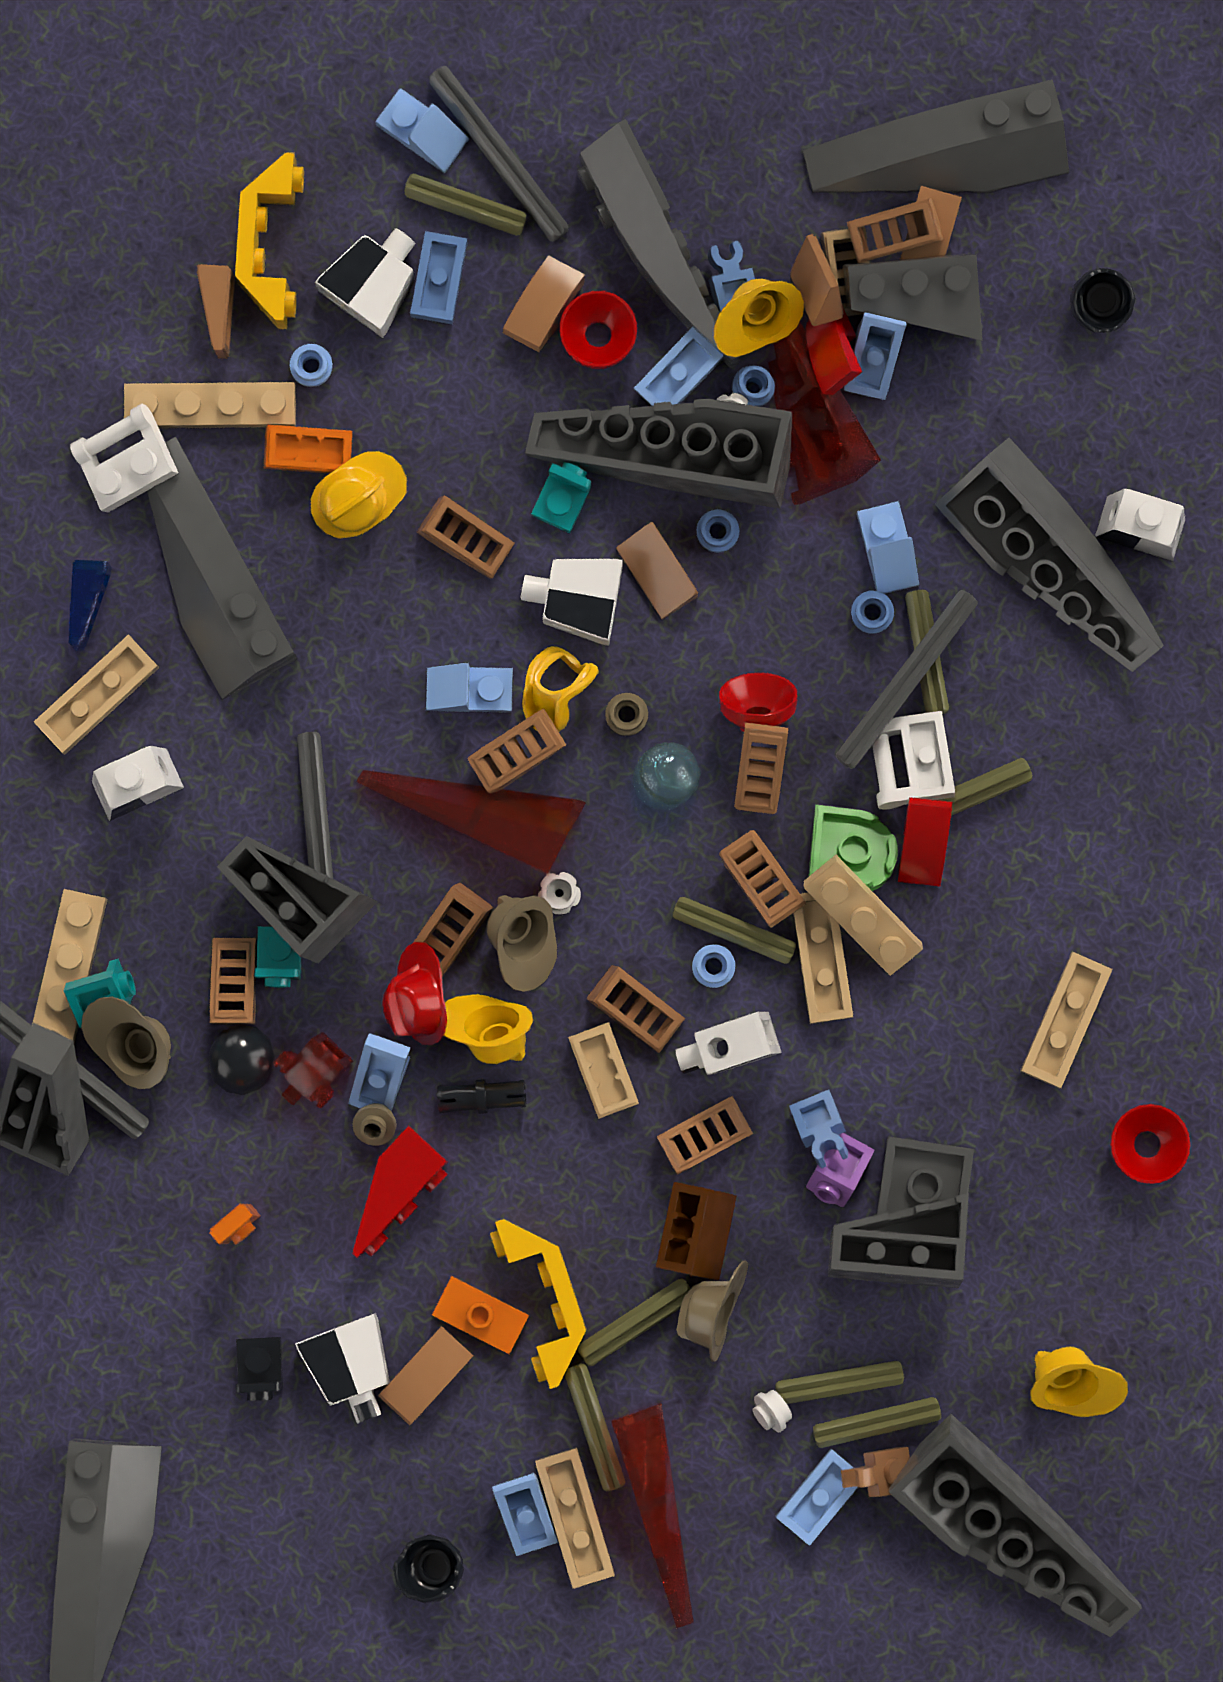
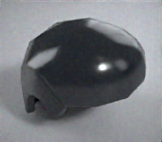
[1069,268,1136,333]
[209,1024,275,1095]
[393,1534,464,1603]

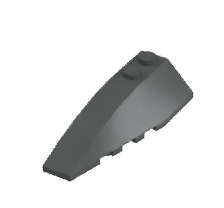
[802,79,1069,193]
[576,119,740,368]
[525,399,792,509]
[147,437,297,700]
[935,437,1164,672]
[889,1414,1142,1637]
[49,1438,162,1682]

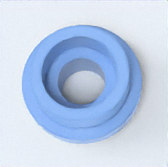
[290,344,333,387]
[692,944,735,988]

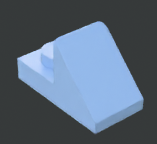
[375,88,469,173]
[844,312,906,400]
[857,501,919,594]
[426,663,513,713]
[348,1033,410,1111]
[492,1473,558,1556]

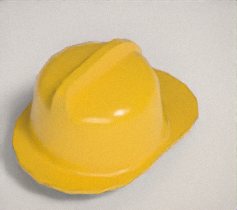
[714,278,804,357]
[311,451,407,538]
[443,994,533,1064]
[1031,1347,1128,1417]

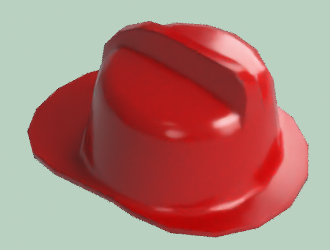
[382,942,447,1045]

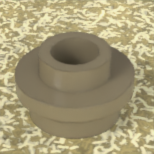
[605,693,648,736]
[352,1103,396,1146]

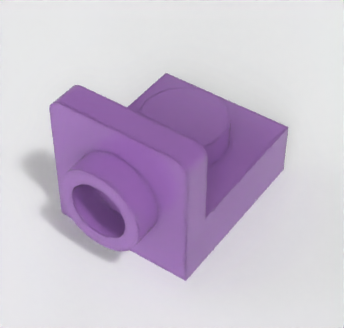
[806,1133,875,1207]

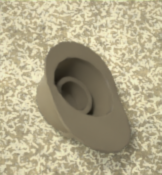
[487,895,557,992]
[82,997,171,1089]
[676,1260,748,1362]

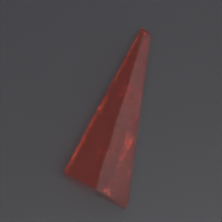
[768,280,881,505]
[356,770,586,877]
[611,1401,693,1628]

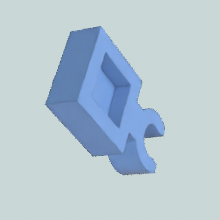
[708,241,755,313]
[789,1090,848,1168]

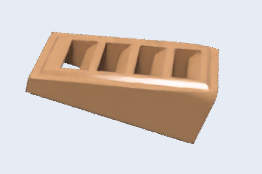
[847,198,943,263]
[197,264,235,359]
[416,495,515,579]
[468,709,567,793]
[734,722,788,814]
[719,830,806,928]
[413,883,493,977]
[210,938,256,1025]
[587,965,685,1053]
[656,1096,753,1175]

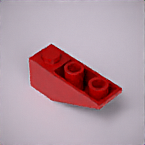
[352,1126,448,1258]

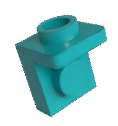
[531,462,591,533]
[255,926,301,988]
[64,959,136,1028]

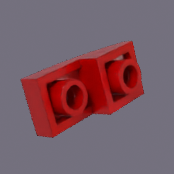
[806,306,862,395]
[898,797,952,886]

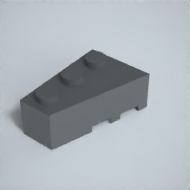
[843,253,983,341]
[217,836,378,964]
[0,1023,89,1176]
[828,1193,969,1288]

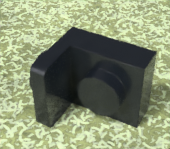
[236,1337,283,1401]

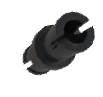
[437,1079,527,1114]

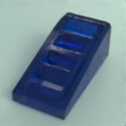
[68,560,112,651]

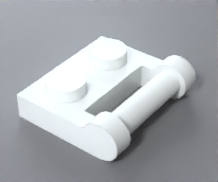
[70,404,178,512]
[872,711,955,810]

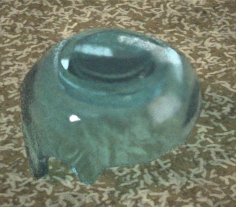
[632,742,701,811]

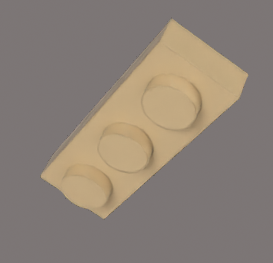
[34,634,159,755]
[804,855,923,976]
[793,893,853,1024]
[1020,952,1113,1089]
[535,1448,615,1588]

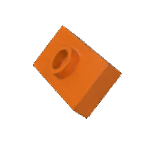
[264,424,352,474]
[209,1204,261,1245]
[432,1276,529,1354]

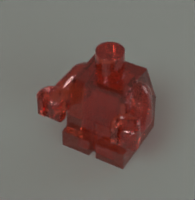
[273,1032,354,1108]

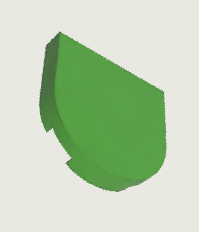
[808,805,898,891]

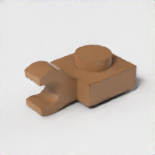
[841,1447,910,1497]

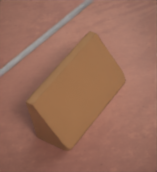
[791,234,844,326]
[616,522,698,620]

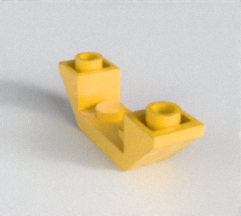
[235,153,304,329]
[490,1219,586,1389]

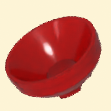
[560,291,637,369]
[719,673,798,732]
[1110,1104,1190,1184]

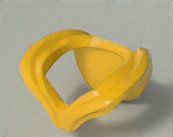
[522,646,599,732]

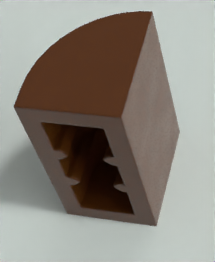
[656,1182,737,1281]

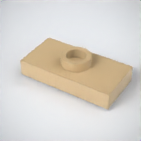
[568,1022,639,1119]

